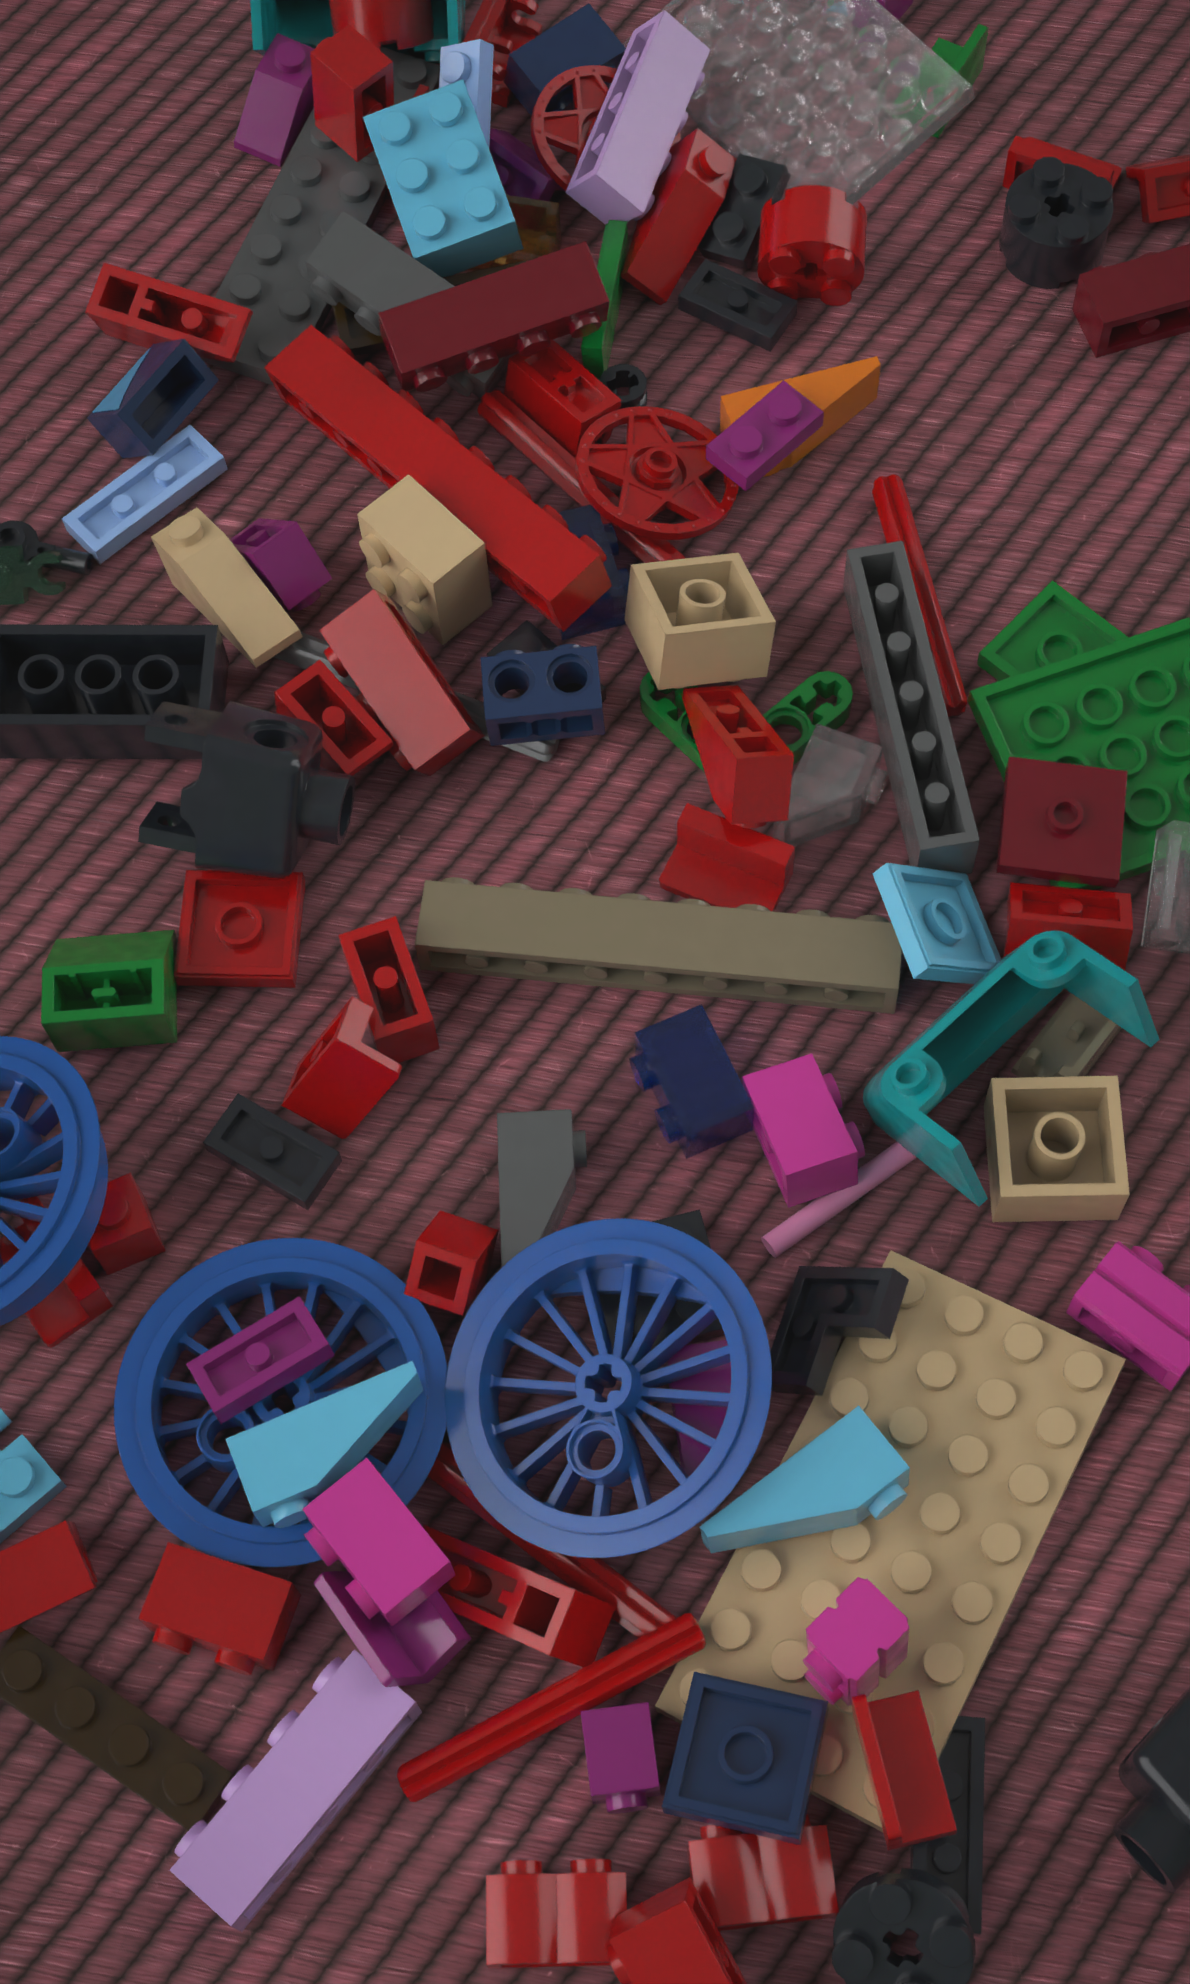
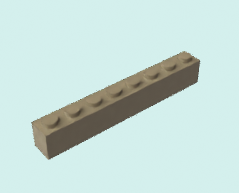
[415,877,902,1014]

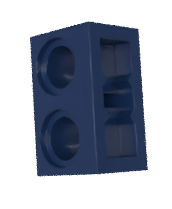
[480,644,605,746]

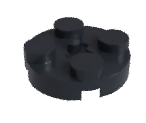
[832,1868,976,1984]

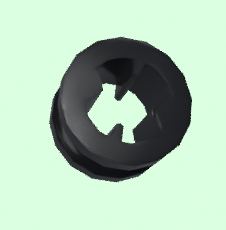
[599,364,647,409]

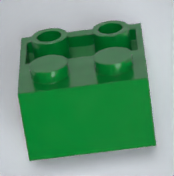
[41,930,177,1052]

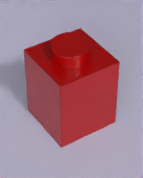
[89,1172,166,1275]
[404,1210,499,1316]

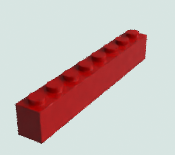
[264,325,612,632]

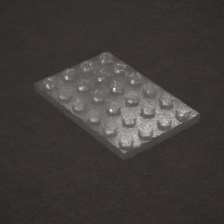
[623,0,975,205]

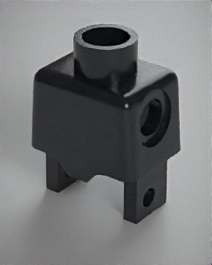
[138,701,355,879]
[1113,1687,1190,1894]

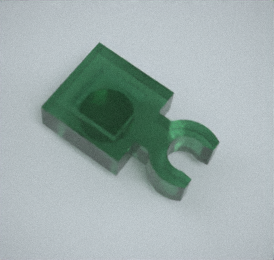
[0,545,66,605]

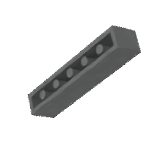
[843,541,980,874]

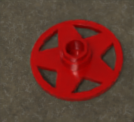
[531,65,681,191]
[575,406,739,540]

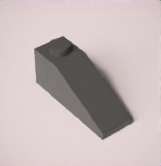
[497,1109,587,1268]

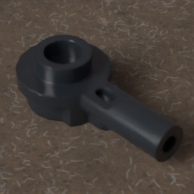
[0,521,94,575]

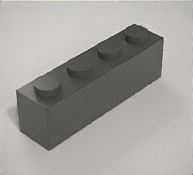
[306,210,519,398]

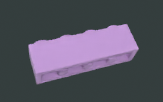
[565,10,710,225]
[170,1649,422,1932]

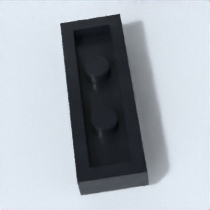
[908,1716,985,1936]

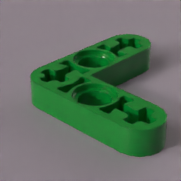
[639,671,853,773]

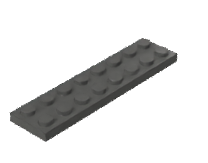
[201,46,440,386]

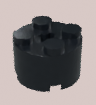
[999,157,1113,289]

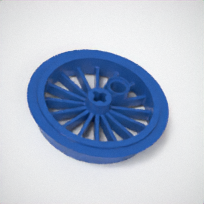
[0,1036,108,1326]
[445,1218,772,1558]
[114,1238,448,1567]

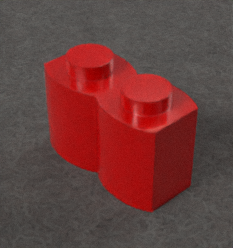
[687,1814,839,1932]
[486,1859,627,1968]

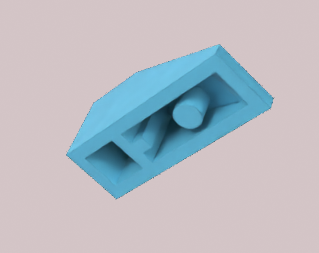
[226,1361,423,1528]
[700,1406,910,1553]

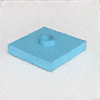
[873,863,1001,984]

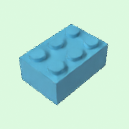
[363,79,523,277]

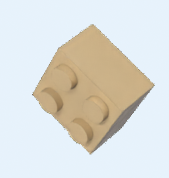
[357,474,492,645]
[624,553,776,690]
[984,1076,1130,1222]

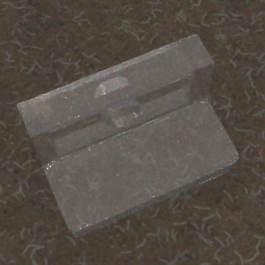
[1141,820,1190,955]

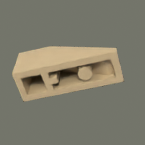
[151,507,303,668]

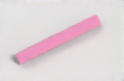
[761,1142,917,1258]

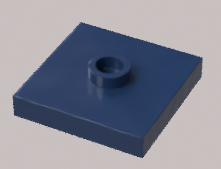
[662,1672,829,1845]

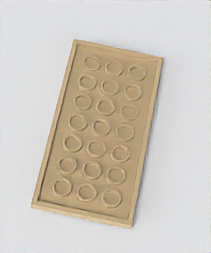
[655,1250,1126,1832]

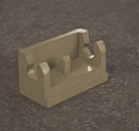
[1011,993,1122,1077]

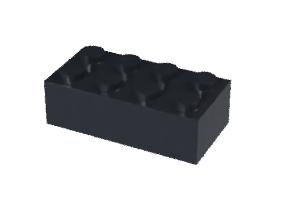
[0,624,229,759]

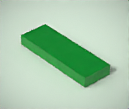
[581,220,629,380]

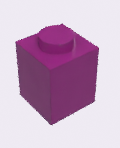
[580,1702,660,1814]

